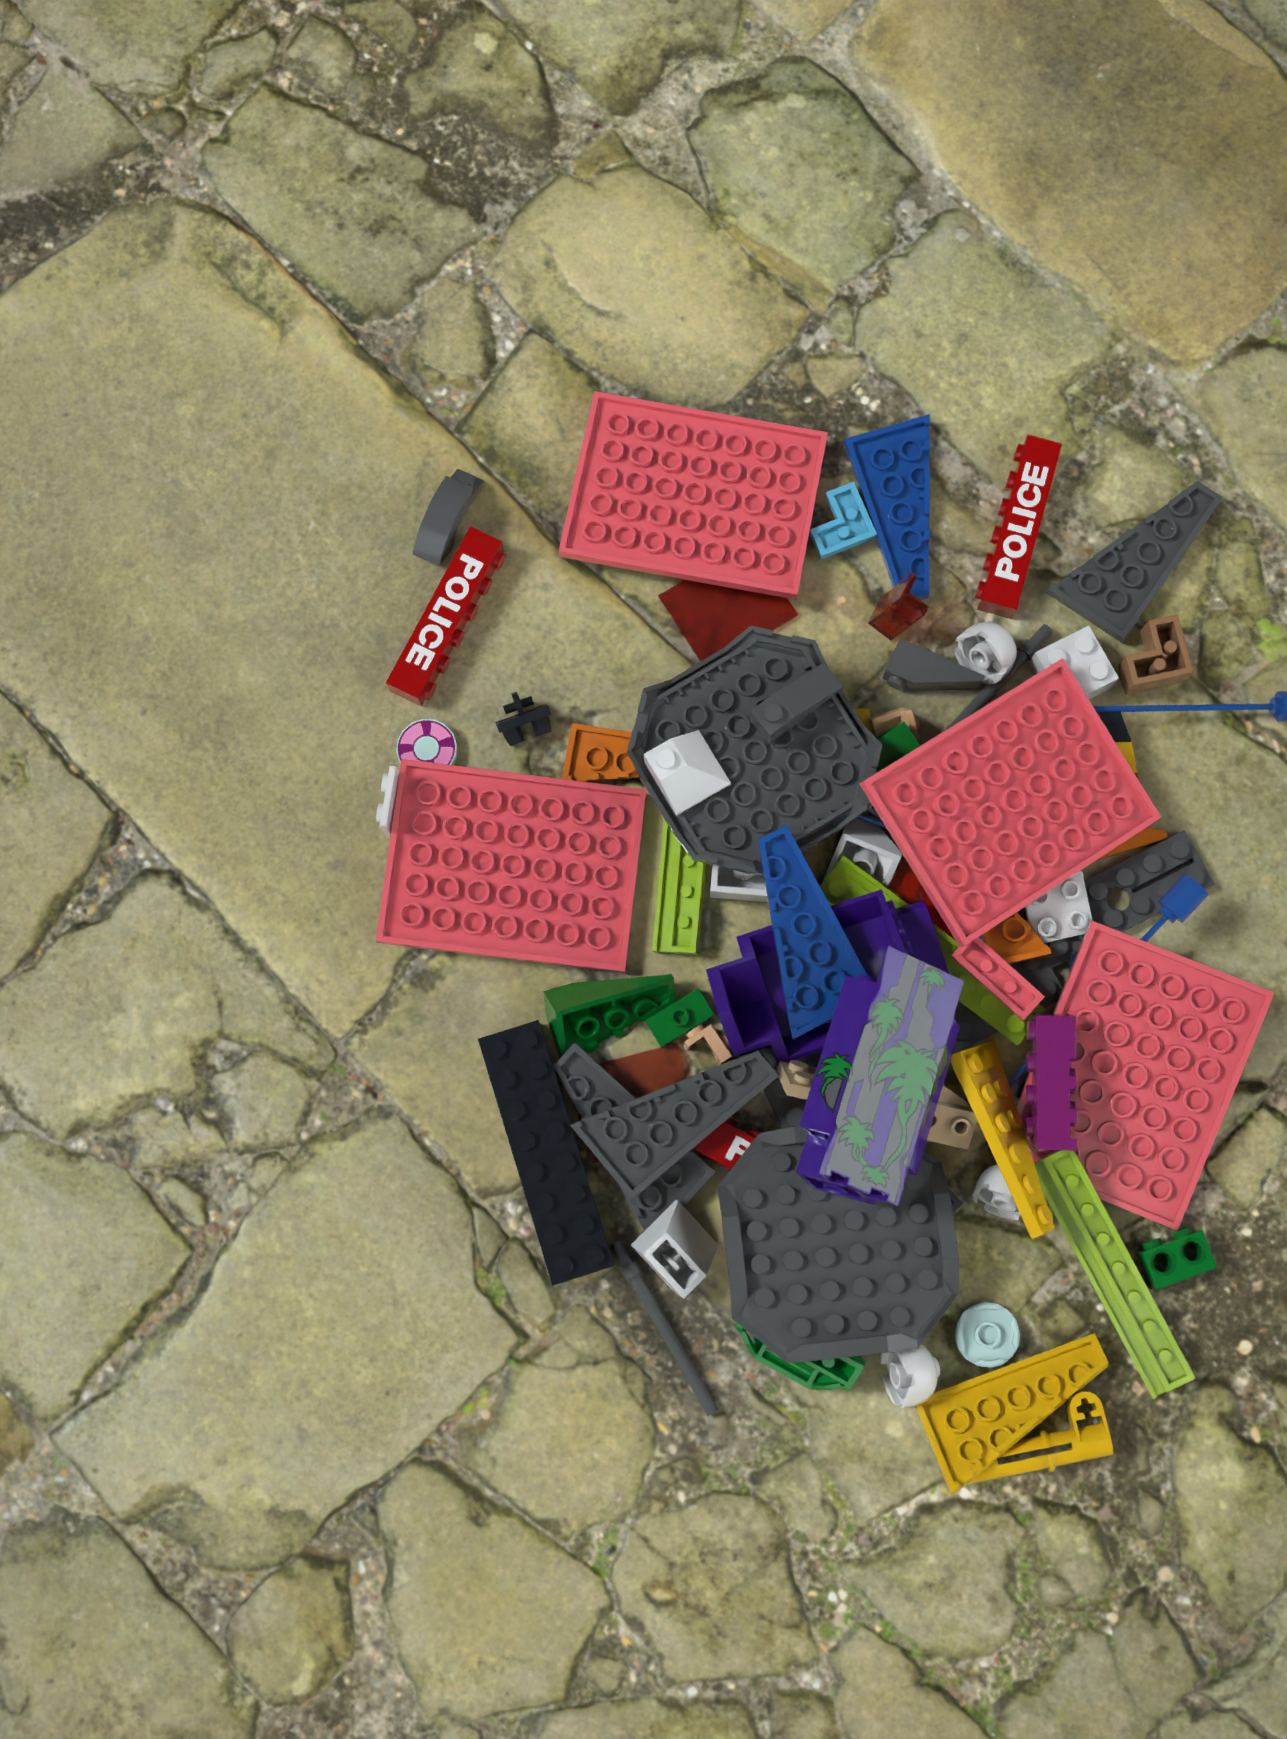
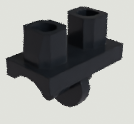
[495,692,551,746]

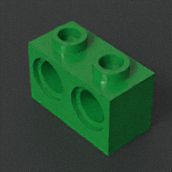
[1135,1226,1217,1290]

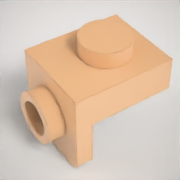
[868,707,920,739]
[684,1024,732,1065]

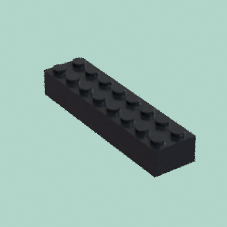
[478,1020,615,1286]

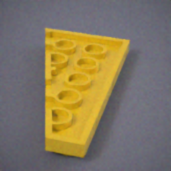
[950,1040,1054,1239]
[915,1333,1109,1496]

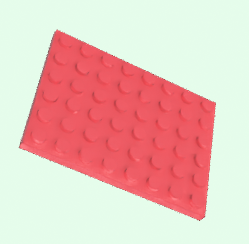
[558,391,828,600]
[859,658,1162,947]
[376,759,647,973]
[1016,921,1274,1231]

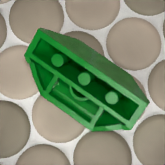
[735,1322,866,1390]

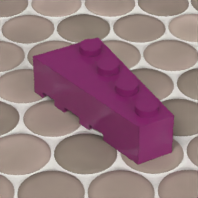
[1025,1013,1077,1151]

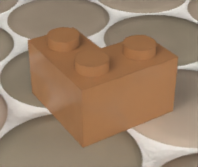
[1118,614,1194,695]

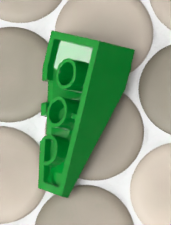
[543,974,676,1059]

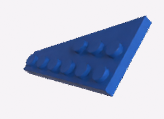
[844,414,930,607]
[757,824,867,1040]

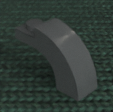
[413,469,484,566]

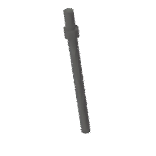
[943,624,1053,732]
[610,1239,718,1416]

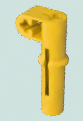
[967,1392,1113,1485]

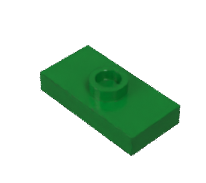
[645,988,715,1048]

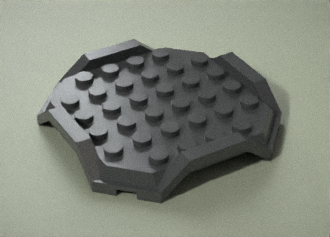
[627,625,882,876]
[717,1126,959,1363]

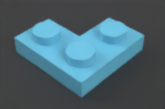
[809,481,877,560]

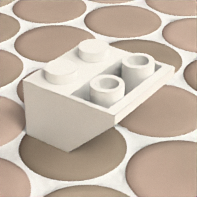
[631,1200,718,1299]

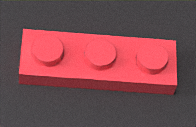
[950,937,1045,1021]

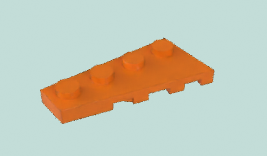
[562,723,640,782]

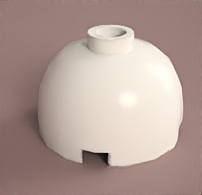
[954,622,1017,684]
[972,1164,1020,1221]
[881,1344,940,1408]

